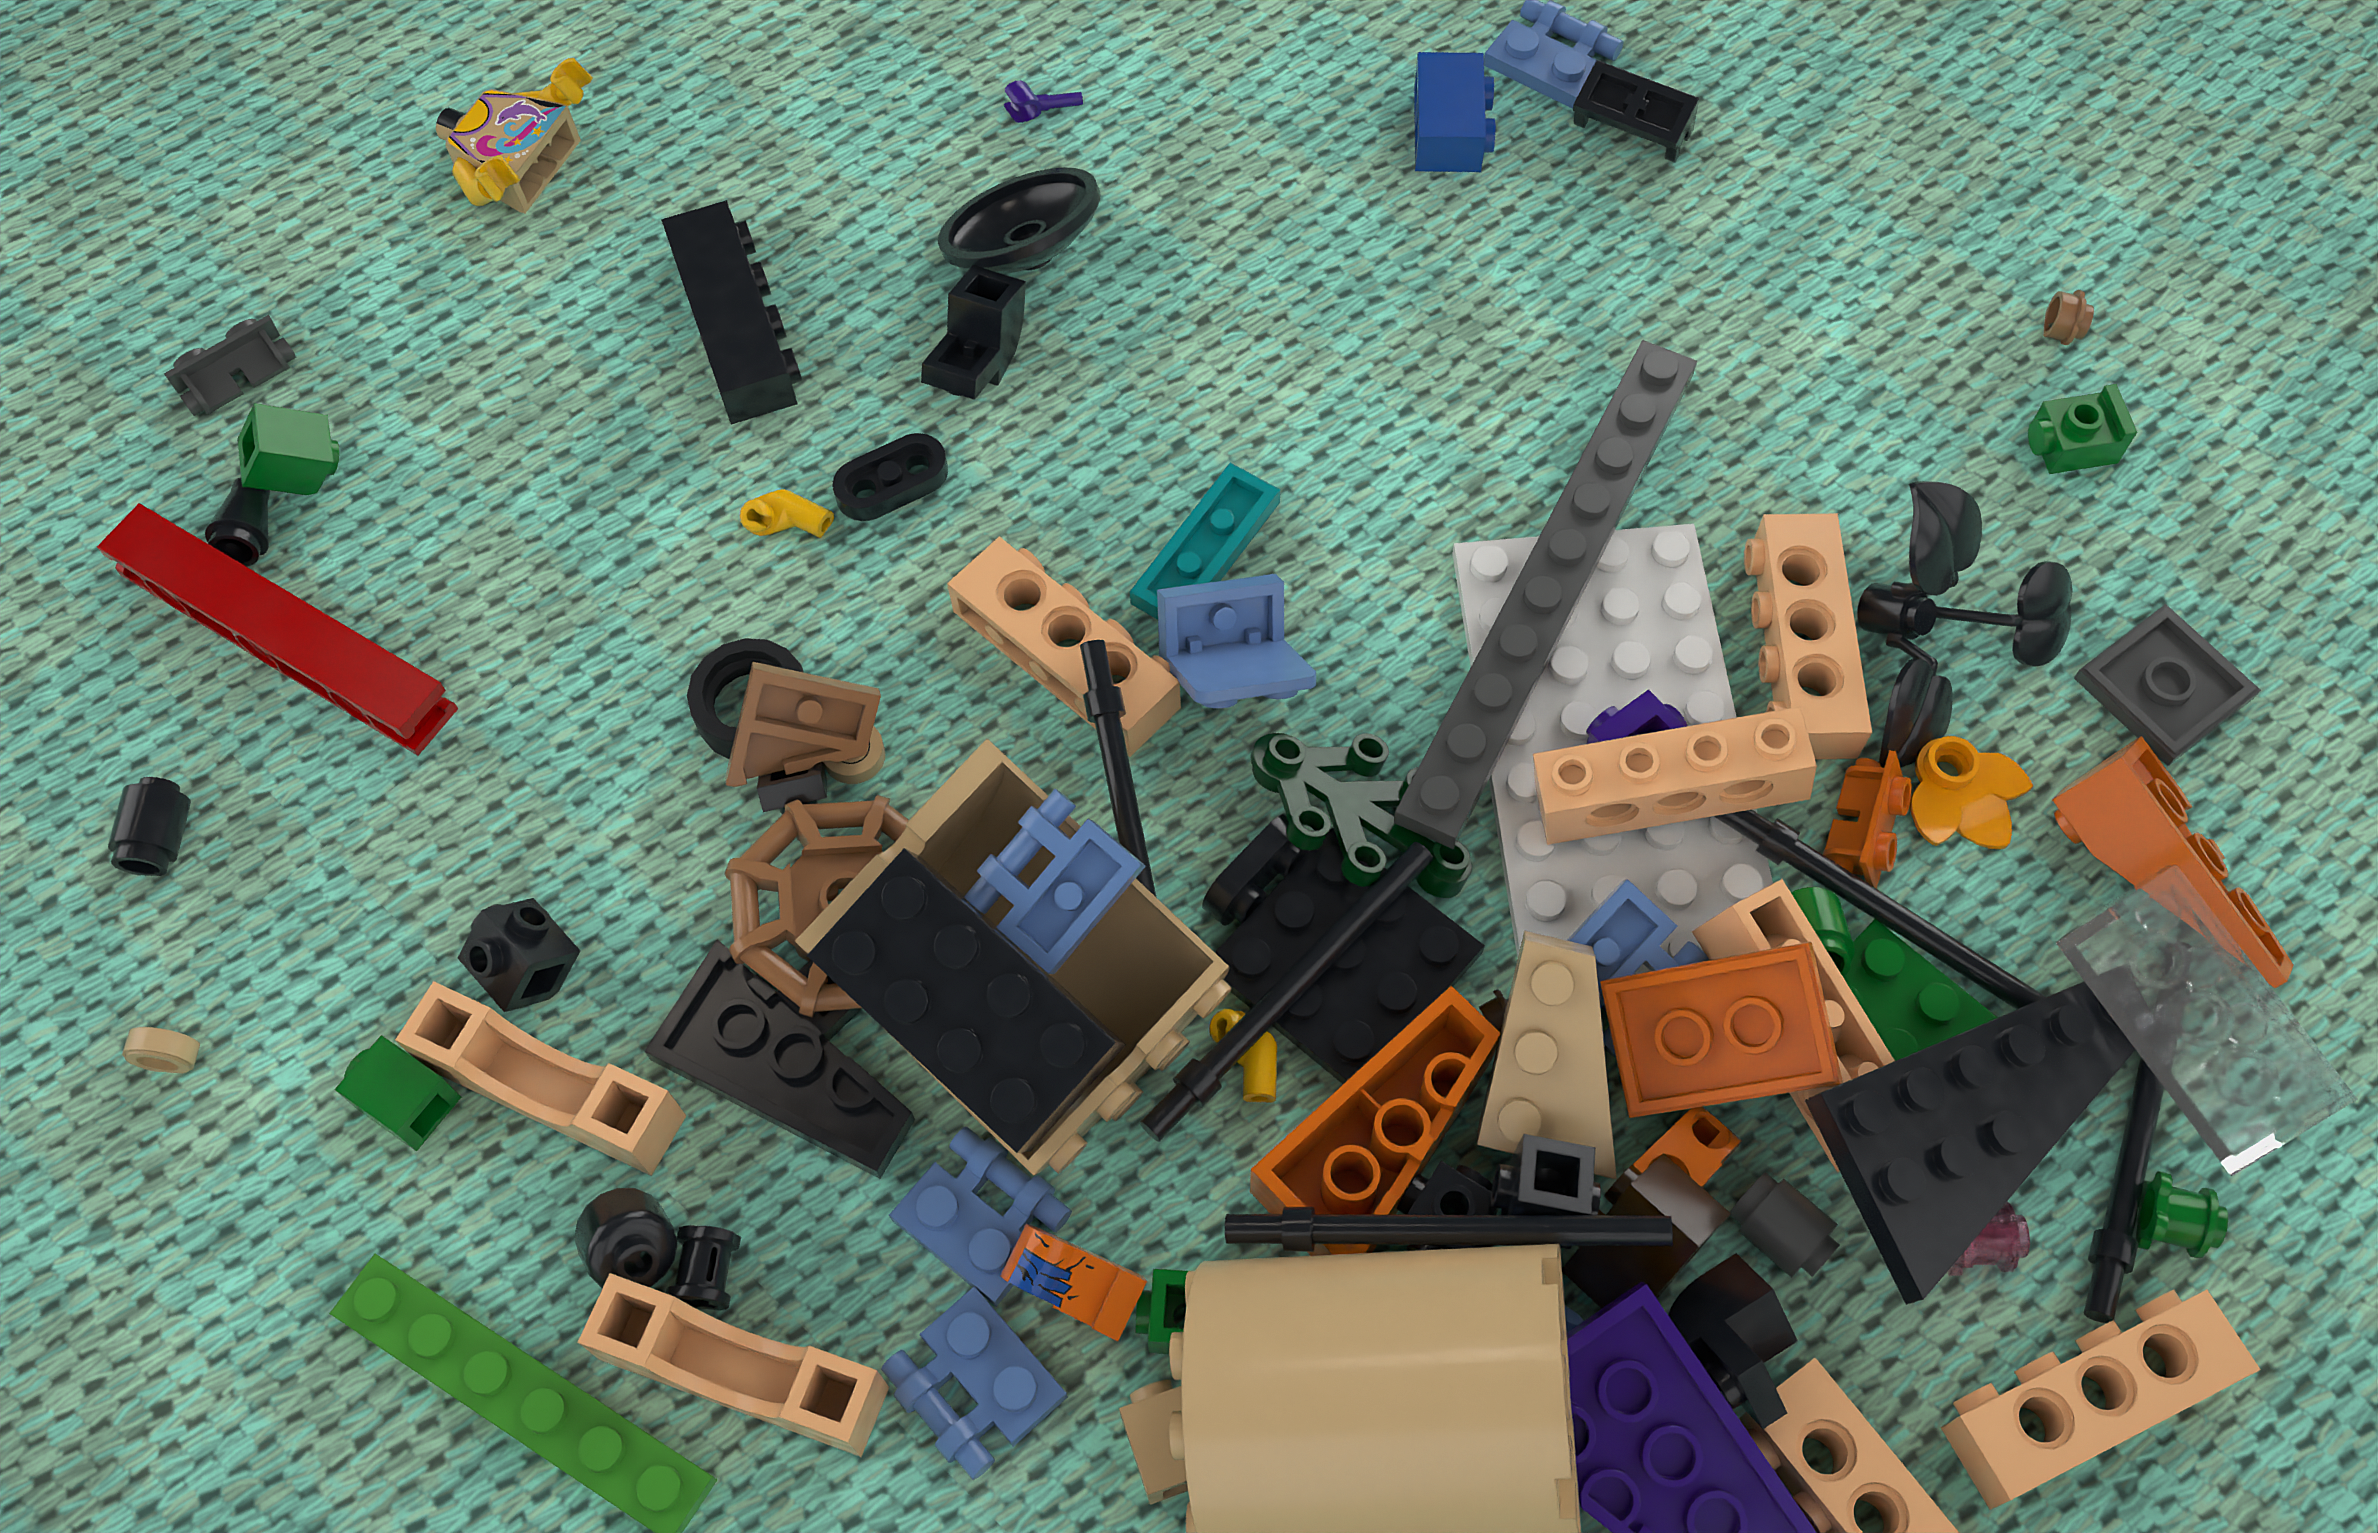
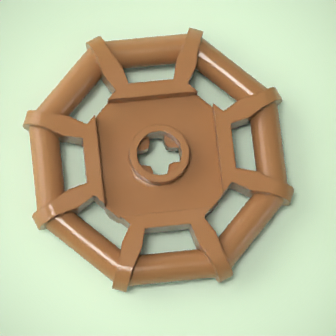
[725,795,909,1018]

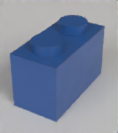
[1414,52,1496,172]

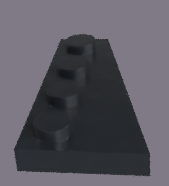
[644,939,915,1179]

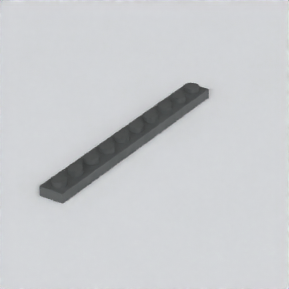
[1394,340,1697,849]

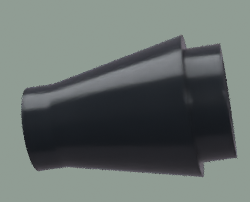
[205,478,270,567]

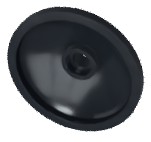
[938,167,1101,273]

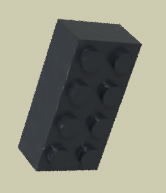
[806,848,1126,1153]

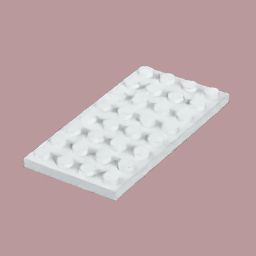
[1452,524,1773,974]

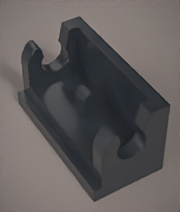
[1573,60,1699,163]

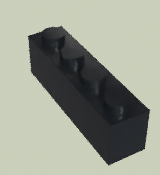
[661,200,802,425]

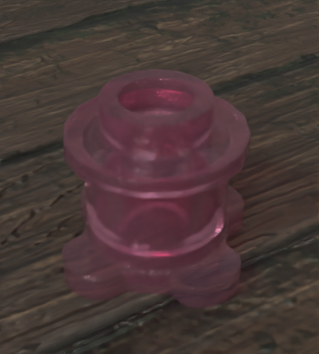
[1948,1201,2030,1276]

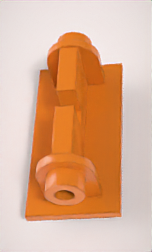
[1823,750,1912,889]

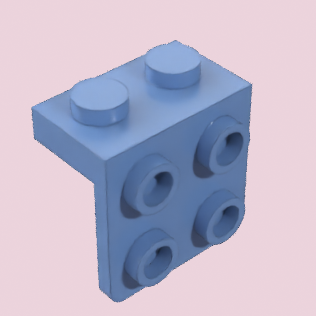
[1157,574,1316,709]

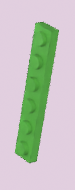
[329,1253,717,1533]

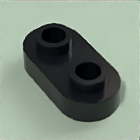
[832,433,948,521]
[1202,813,1309,926]

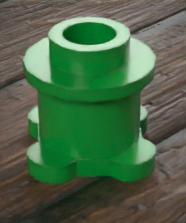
[2136,1171,2228,1258]

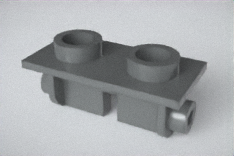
[164,315,296,416]

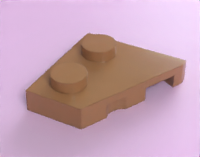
[725,662,881,787]

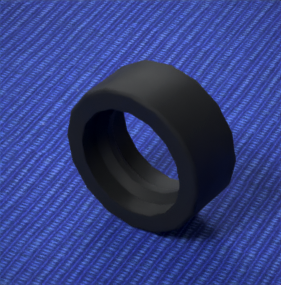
[687,638,804,759]

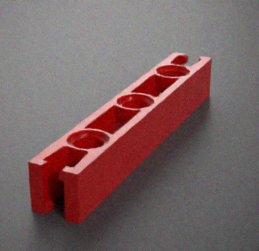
[97,503,458,756]

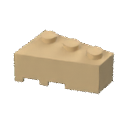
[1477,931,1617,1180]

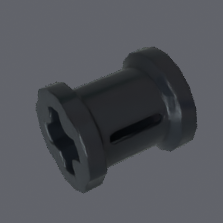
[666,1225,741,1310]

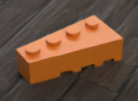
[1250,986,1501,1256]

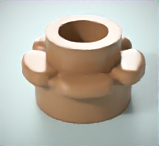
[2043,290,2094,345]

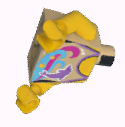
[436,58,593,214]

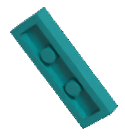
[1129,462,1280,620]

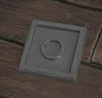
[2074,604,2261,766]

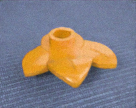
[1910,736,2033,849]

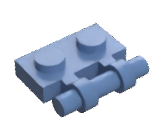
[1484,0,1624,109]
[964,789,1146,974]
[1566,879,1709,1058]
[889,1127,1072,1307]
[881,1286,1068,1480]

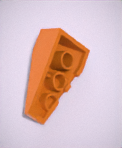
[2052,736,2294,988]

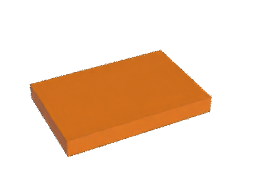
[1600,942,1843,1118]

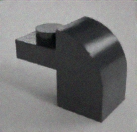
[921,265,1026,400]
[1668,1253,1798,1429]

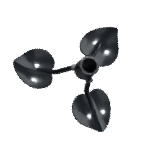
[1857,481,2073,768]

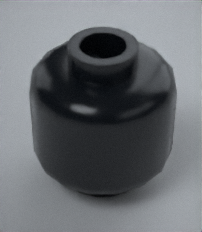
[574,1188,677,1288]

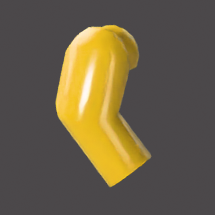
[739,489,834,538]
[1209,1009,1277,1103]

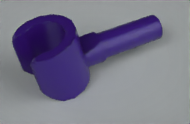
[1004,80,1083,123]

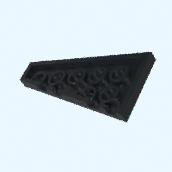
[1805,965,2155,1305]

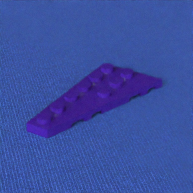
[1567,1281,1817,1533]

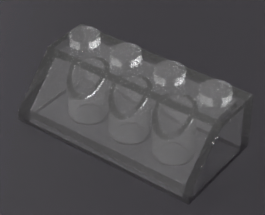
[2055,865,2358,1176]

